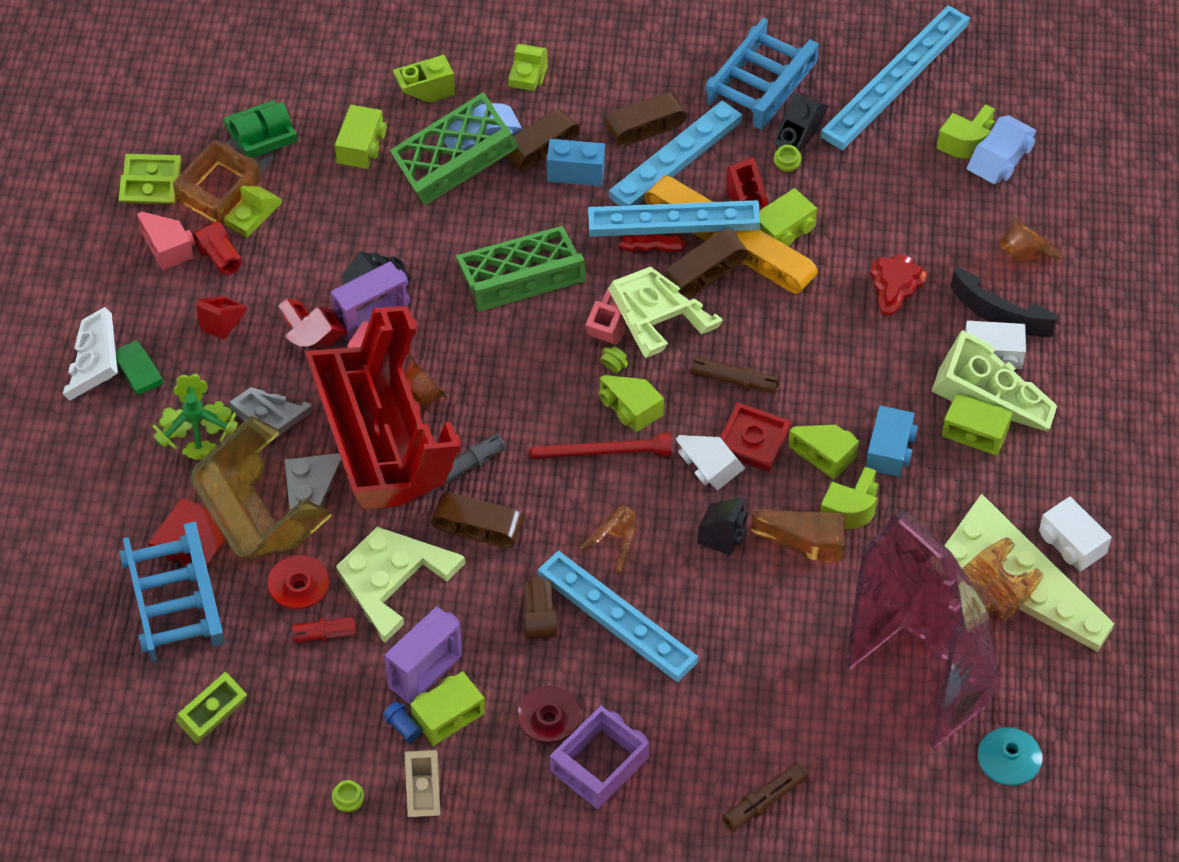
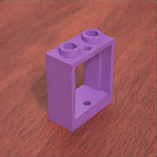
[330,261,410,343]
[384,606,462,704]
[550,706,649,809]

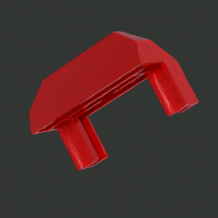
[304,306,461,509]

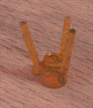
[580,505,637,574]

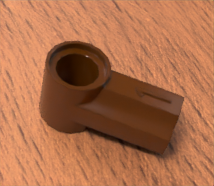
[524,577,557,639]

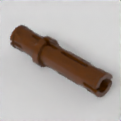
[691,356,780,395]
[721,762,808,832]

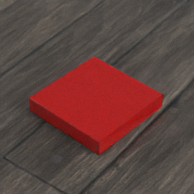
[720,402,792,472]

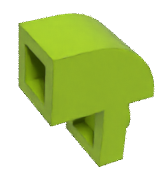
[508,44,548,91]
[937,104,996,159]
[819,467,879,529]

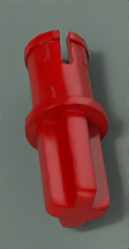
[293,617,356,644]

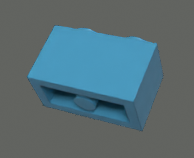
[547,139,605,186]
[866,406,918,477]

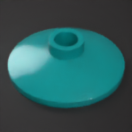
[978,728,1042,786]

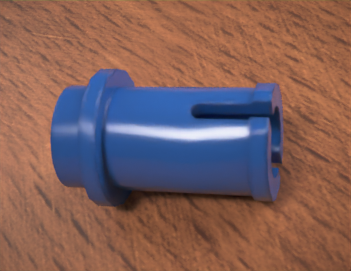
[383,702,423,743]

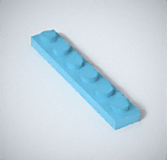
[609,100,742,206]
[588,200,760,237]
[538,550,698,683]

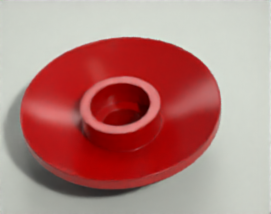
[267,555,330,609]

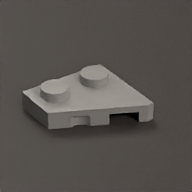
[229,387,312,442]
[285,453,343,516]

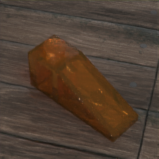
[751,510,844,562]

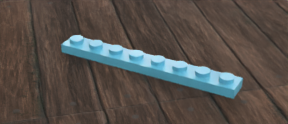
[821,5,970,151]

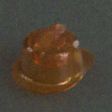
[1000,215,1063,262]
[404,352,448,408]

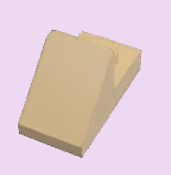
[405,750,440,817]

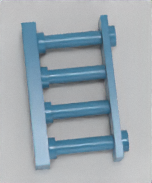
[705,18,819,130]
[119,521,225,662]

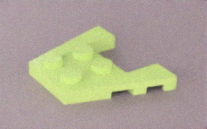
[608,267,723,358]
[336,527,465,643]

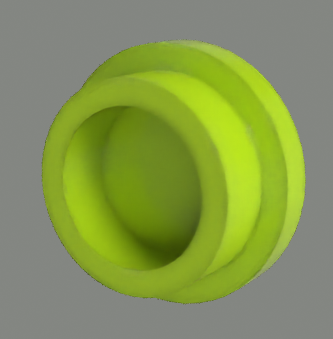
[774,145,801,172]
[600,347,628,373]
[332,780,364,812]

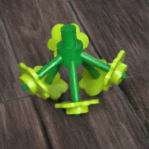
[153,374,238,460]

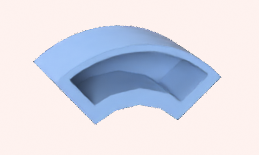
[444,103,522,150]
[966,115,1037,184]

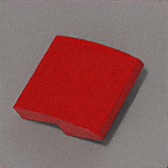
[147,498,235,566]

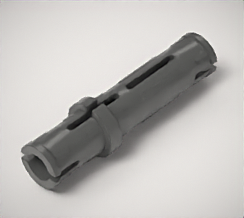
[428,433,506,494]

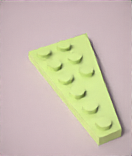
[935,494,1114,652]

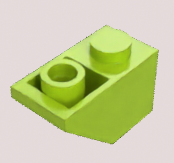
[393,55,455,103]
[599,375,664,433]

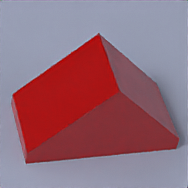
[726,157,769,211]
[196,296,248,340]

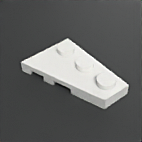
[63,307,118,400]

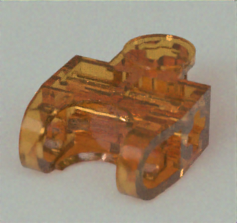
[954,538,1044,625]

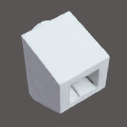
[676,435,745,491]

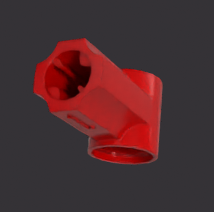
[192,221,242,276]

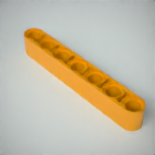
[644,175,818,294]

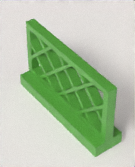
[390,92,519,206]
[456,226,586,312]

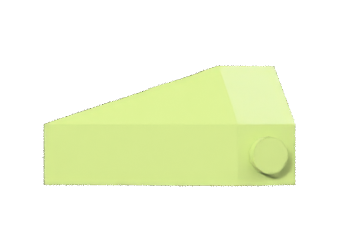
[932,330,1057,431]

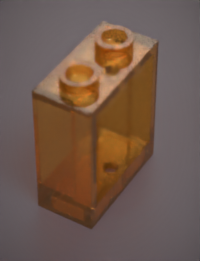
[173,139,261,224]

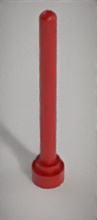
[528,432,672,459]

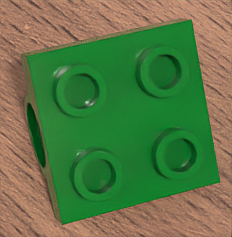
[224,100,297,160]

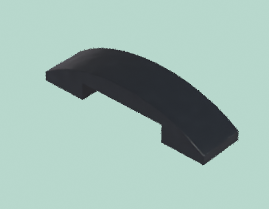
[951,266,1059,337]

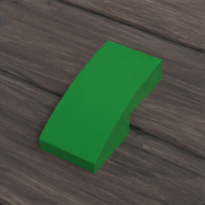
[115,340,164,396]

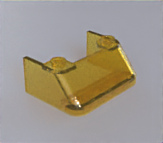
[191,415,332,559]

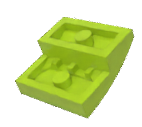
[119,154,182,204]

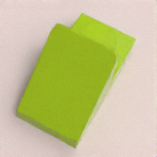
[224,186,282,238]

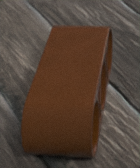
[604,92,687,147]
[504,109,580,172]
[665,229,748,298]
[431,493,524,548]

